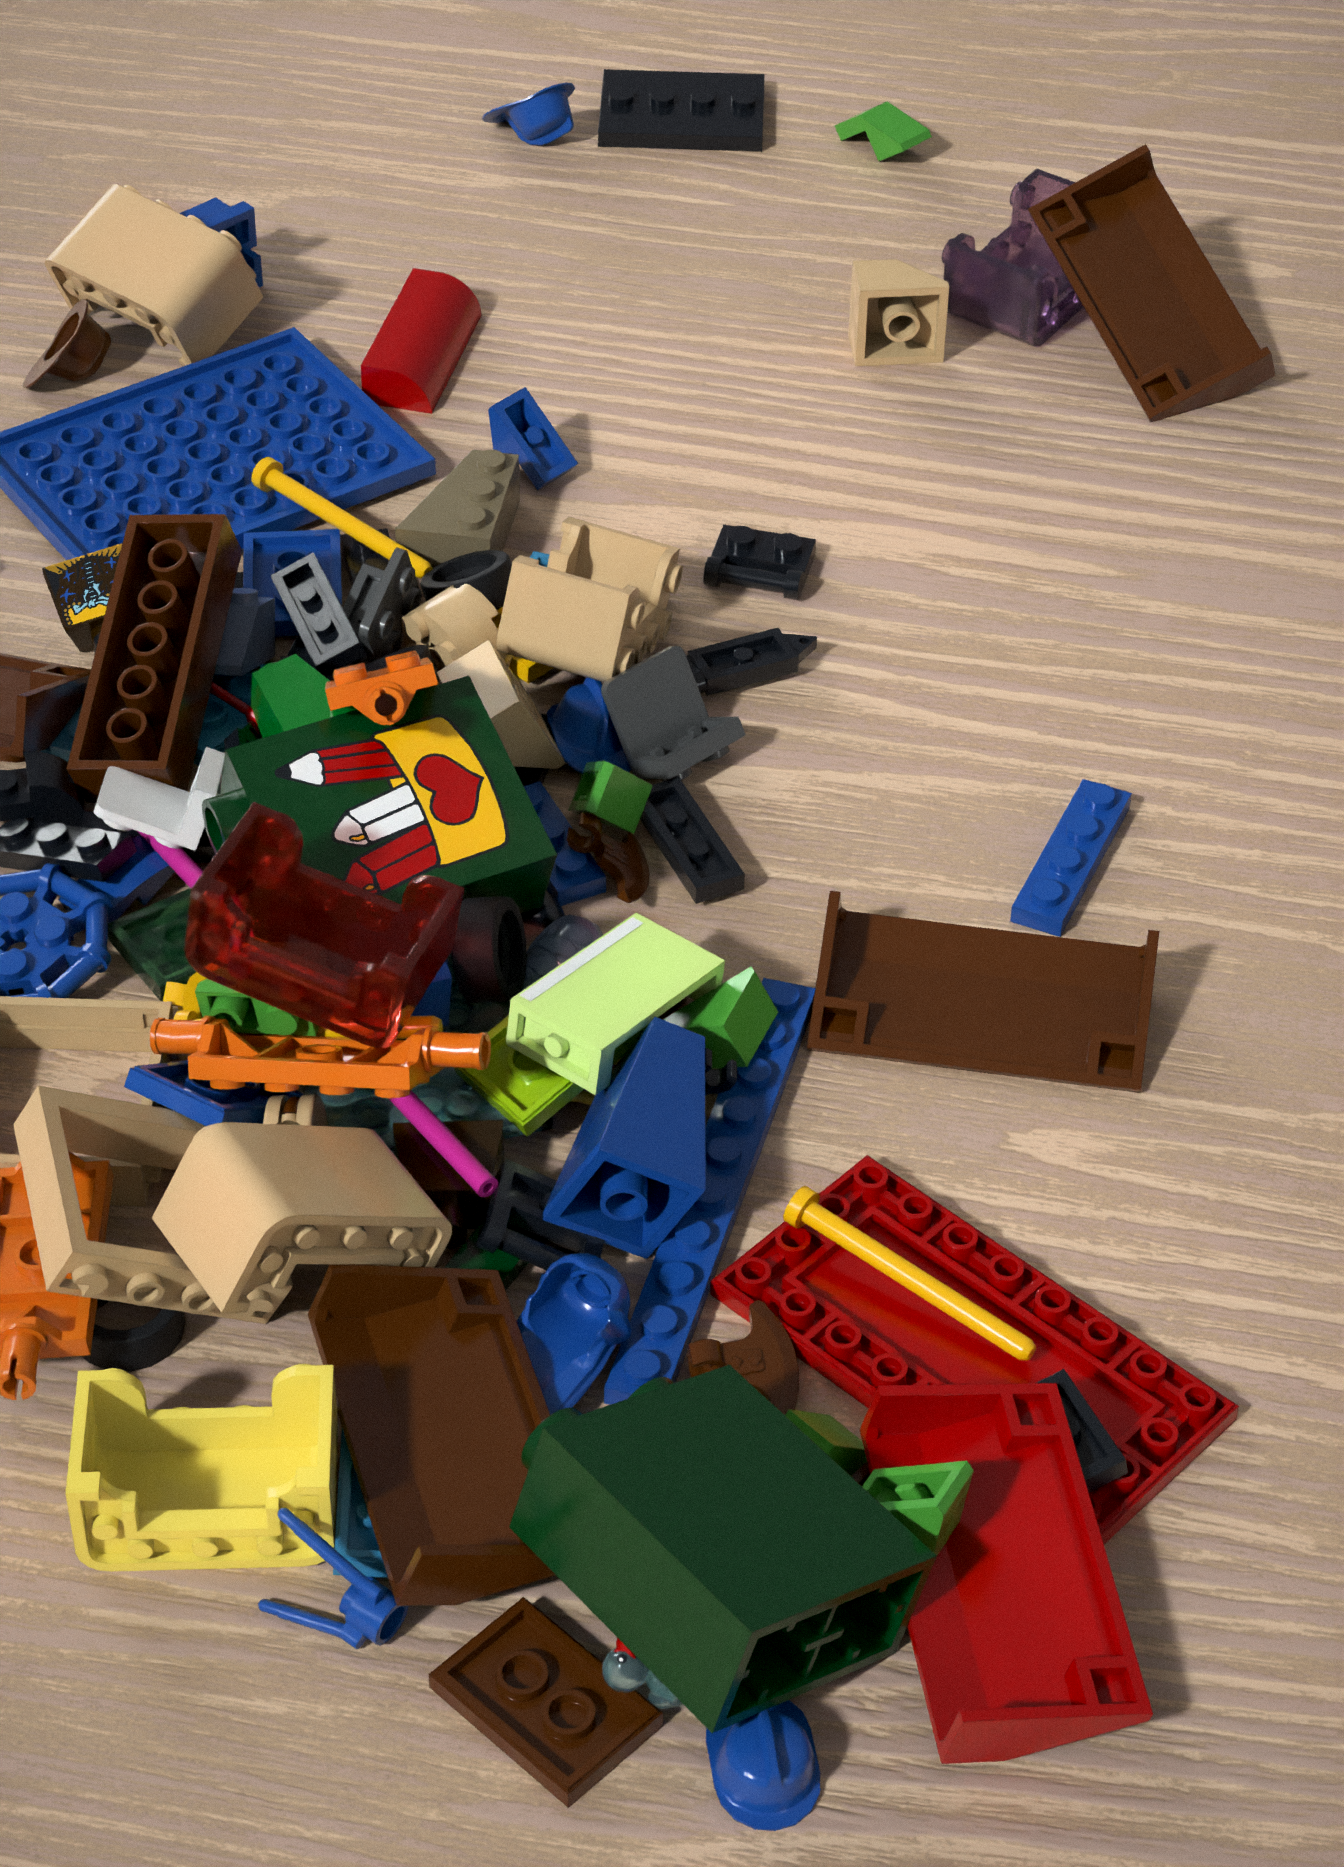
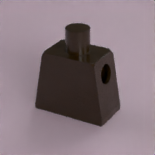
[393,1120,504,1248]

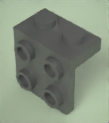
[343,547,422,665]
[601,646,746,782]

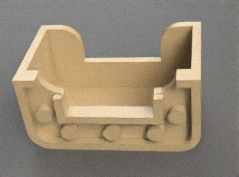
[44,184,263,366]
[496,517,683,682]
[152,1122,452,1313]

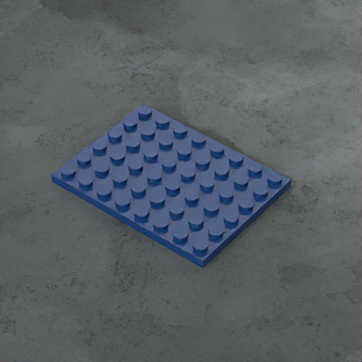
[0,327,436,560]

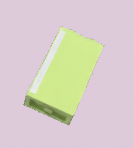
[506,912,725,1095]

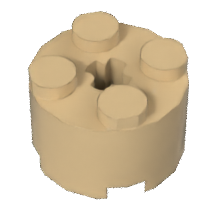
[402,584,513,671]

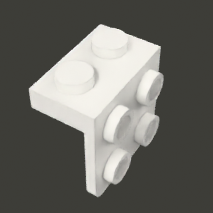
[94,747,225,851]

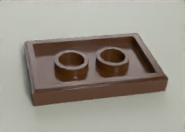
[429,1597,663,1808]

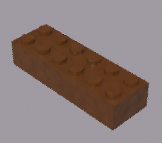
[66,514,242,803]

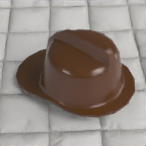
[23,299,111,388]

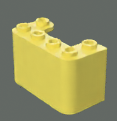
[65,1364,338,1572]

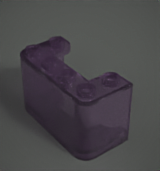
[942,168,1083,347]

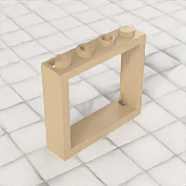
[0,996,183,1206]
[13,1085,293,1324]

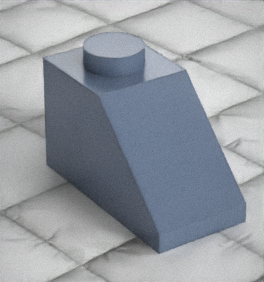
[214,588,275,676]

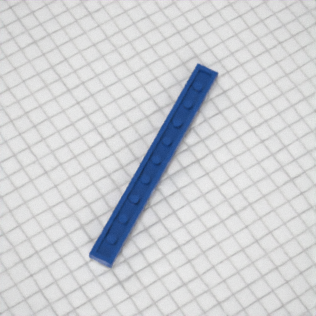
[604,977,815,1405]

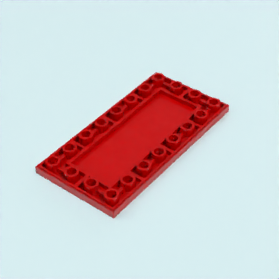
[710,1155,1239,1544]

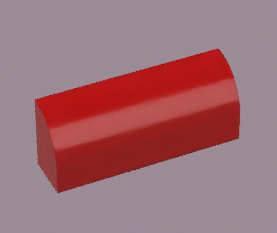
[360,268,482,414]

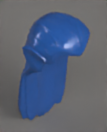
[516,1253,631,1415]

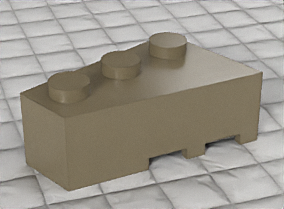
[395,450,520,568]

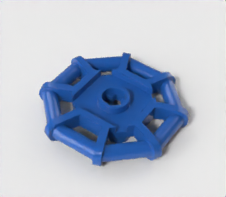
[0,863,113,998]

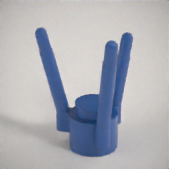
[258,1508,409,1649]

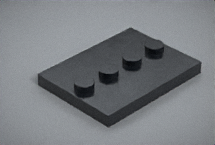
[598,69,765,152]

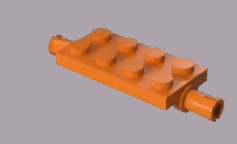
[325,650,438,725]
[150,1015,491,1098]
[0,1152,114,1400]

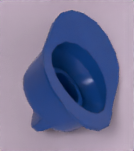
[482,82,575,146]
[547,677,631,774]
[706,1700,820,1831]

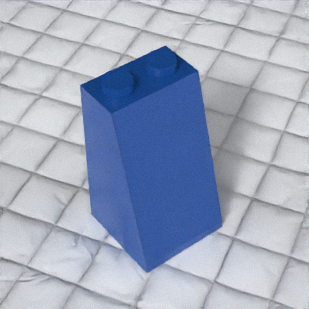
[543,1017,706,1259]

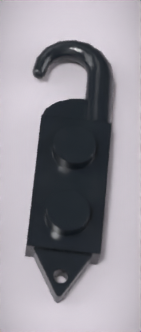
[686,628,817,696]

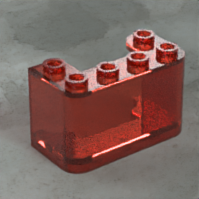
[184,802,464,1048]

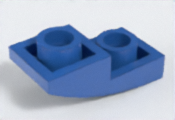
[58,836,175,930]

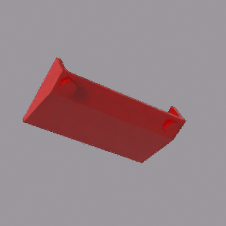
[859,1383,1153,1764]

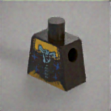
[42,543,122,656]

